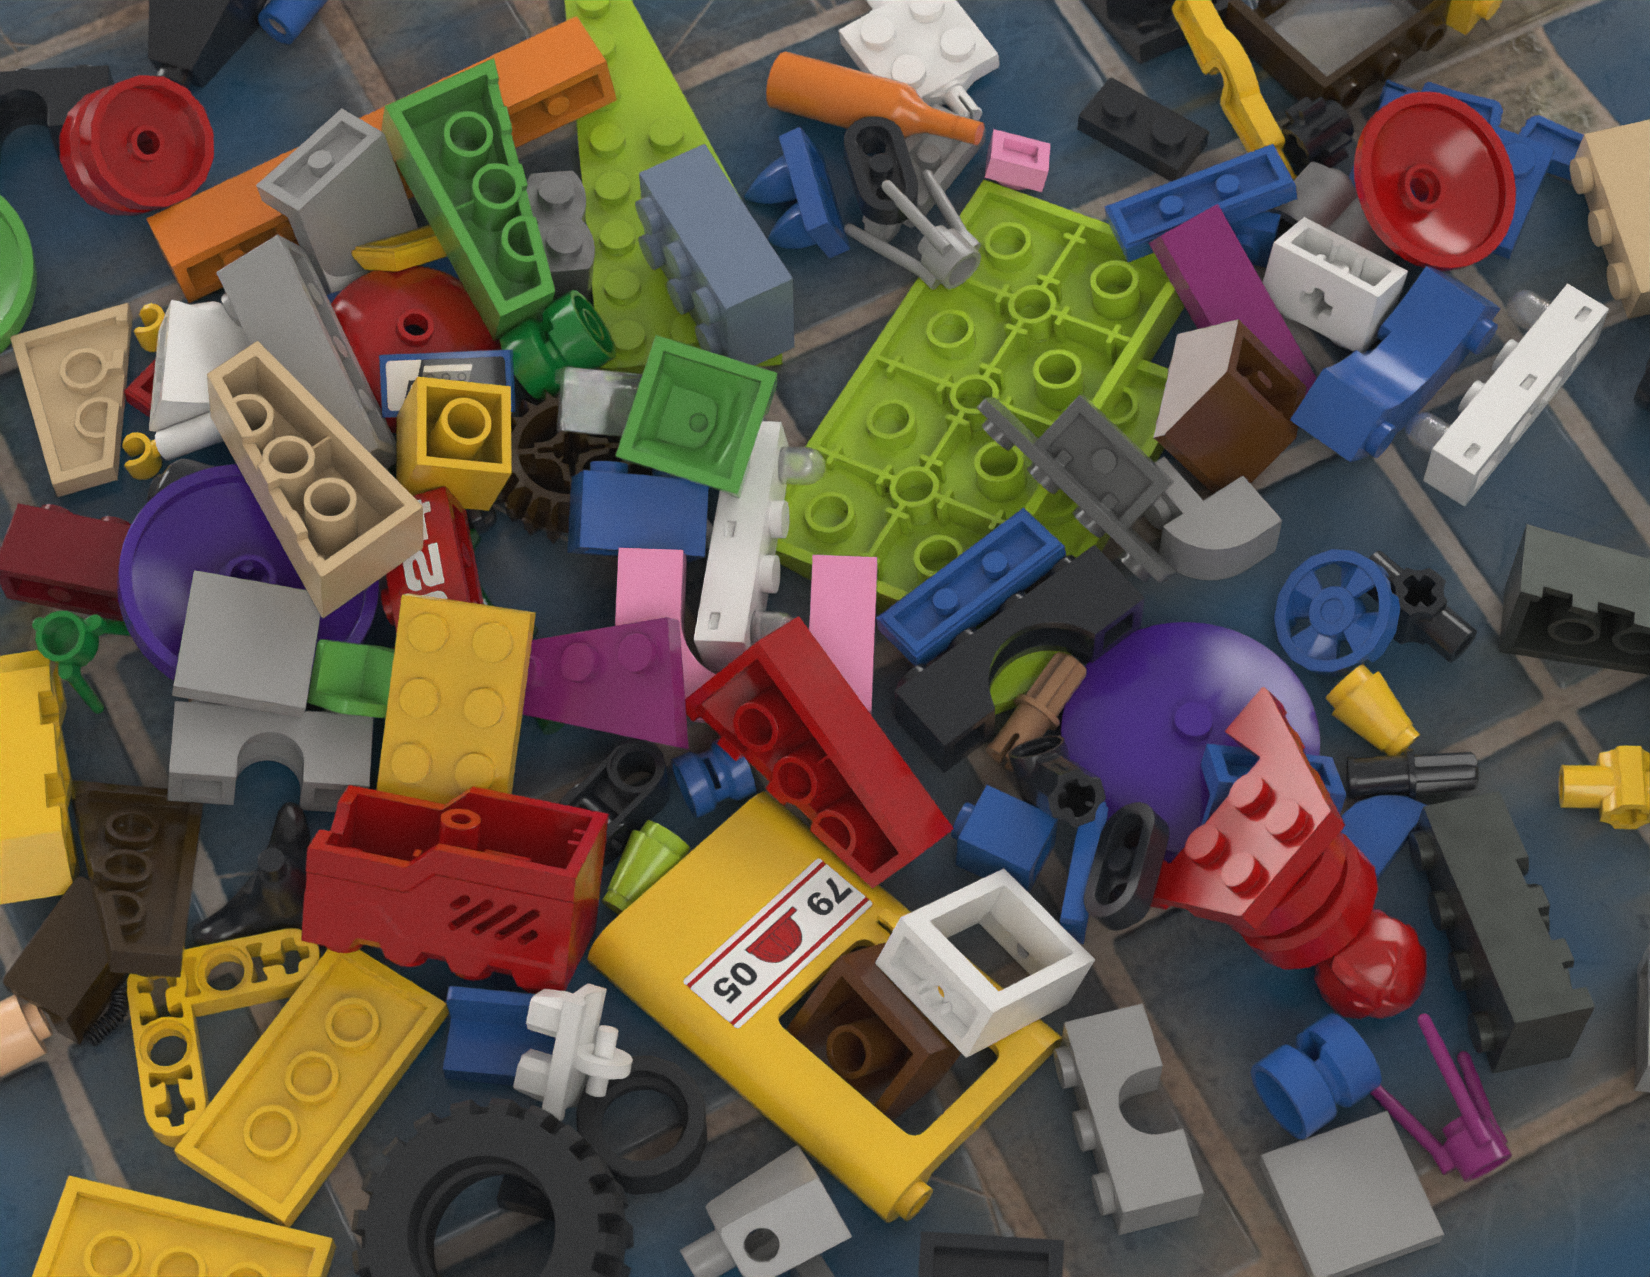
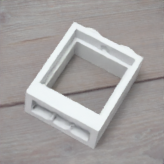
[875,869,1095,1058]

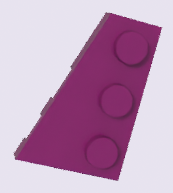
[522,617,689,750]

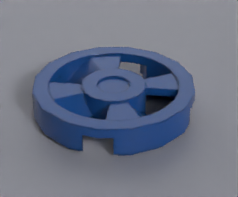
[1274,549,1400,678]

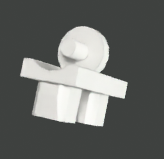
[513,983,633,1121]

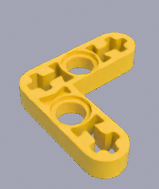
[127,928,322,1148]

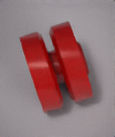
[60,75,214,216]
[1227,831,1378,970]

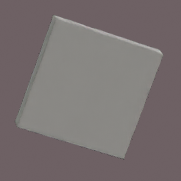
[172,570,320,718]
[1259,1111,1444,1277]

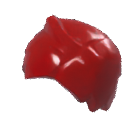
[1314,909,1427,1019]

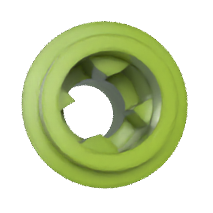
[601,820,690,915]

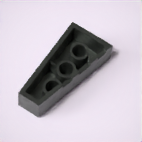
[1499,524,1650,675]
[1409,791,1595,1074]

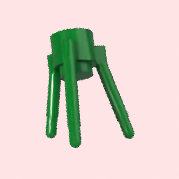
[32,611,131,714]

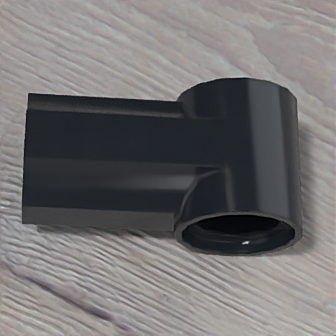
[1008,735,1106,828]

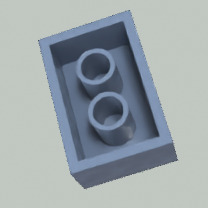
[635,144,795,366]

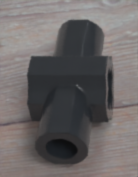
[1366,550,1477,663]

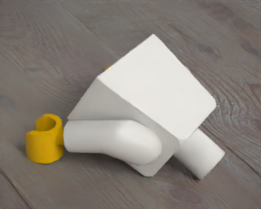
[122,300,250,480]

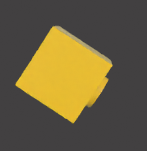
[396,377,511,511]

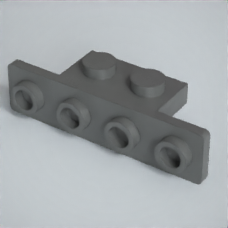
[977,395,1176,583]

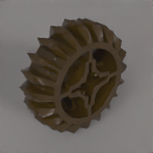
[496,383,652,545]

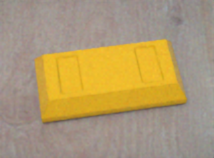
[351,225,447,272]

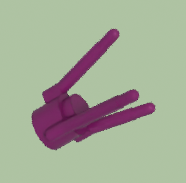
[1370,1013,1512,1182]

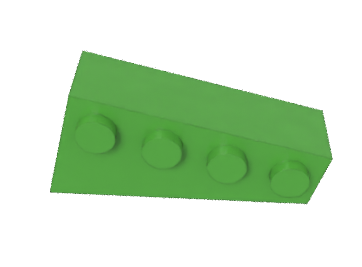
[381,58,555,341]

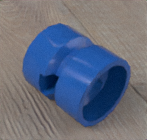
[1250,1013,1382,1140]

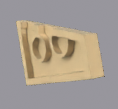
[10,303,133,497]

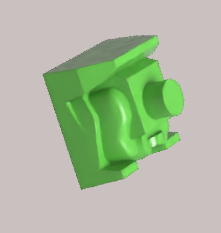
[616,335,778,498]

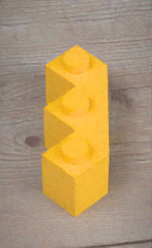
[0,650,80,905]

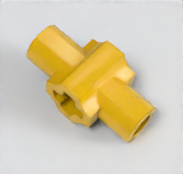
[1558,746,1650,829]

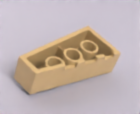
[207,341,423,619]

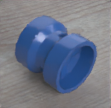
[671,739,756,818]

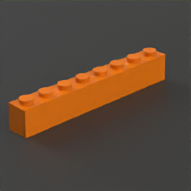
[146,16,617,303]

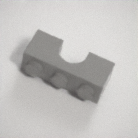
[167,700,373,812]
[1053,1003,1204,1235]

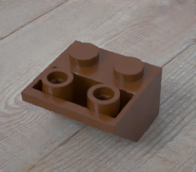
[1153,319,1307,494]

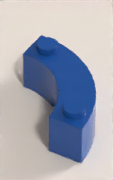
[1290,266,1501,462]

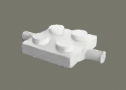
[839,0,999,121]

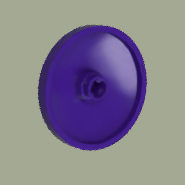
[117,464,379,692]
[1060,622,1320,862]

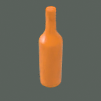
[766,51,984,145]

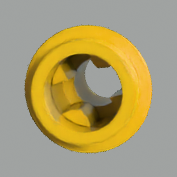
[1325,664,1421,756]

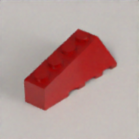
[685,616,954,889]

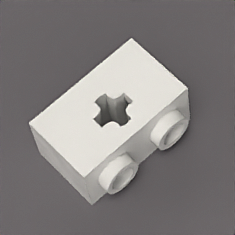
[1262,217,1408,354]

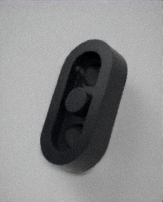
[844,116,918,225]
[1084,802,1170,931]

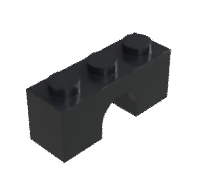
[0,65,114,165]

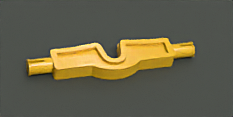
[1172,0,1297,181]

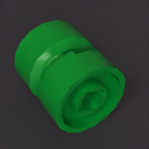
[500,290,617,402]

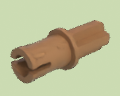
[985,652,1087,772]

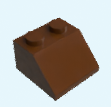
[785,942,962,1122]

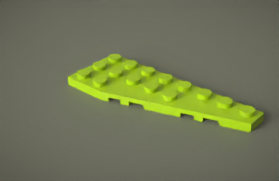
[564,0,783,382]

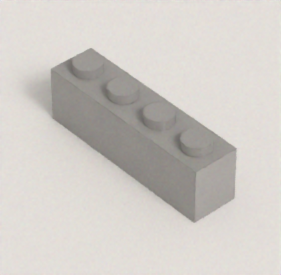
[216,234,397,469]

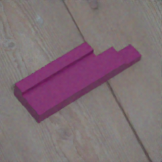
[1149,204,1317,396]

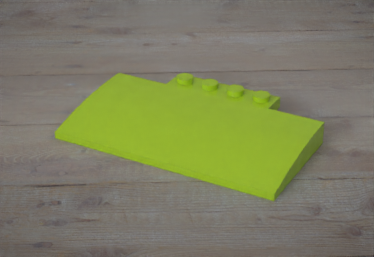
[775,179,1185,629]

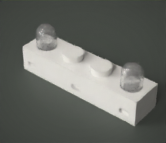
[1405,283,1609,507]
[693,421,825,671]

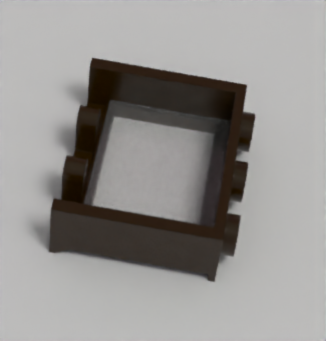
[1224,0,1451,110]

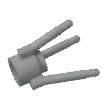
[844,170,981,290]

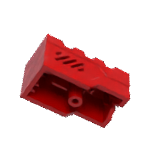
[301,785,609,994]

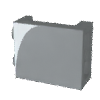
[256,108,418,295]

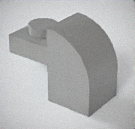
[1144,457,1282,580]

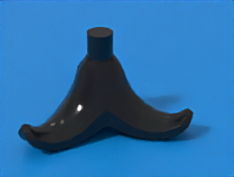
[191,802,325,947]

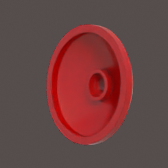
[1354,91,1516,271]
[331,266,502,433]

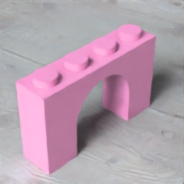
[615,548,878,723]

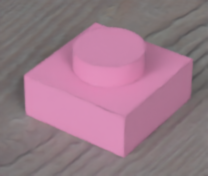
[985,129,1050,192]

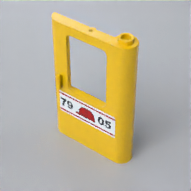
[587,791,1062,1223]

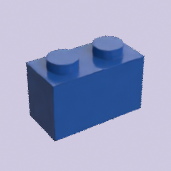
[567,461,709,562]

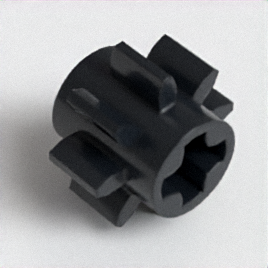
[1281,96,1354,168]

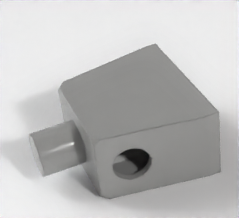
[680,1145,852,1277]

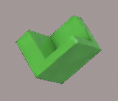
[307,639,395,718]

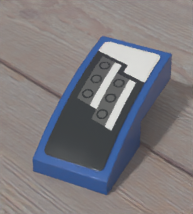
[379,349,516,418]

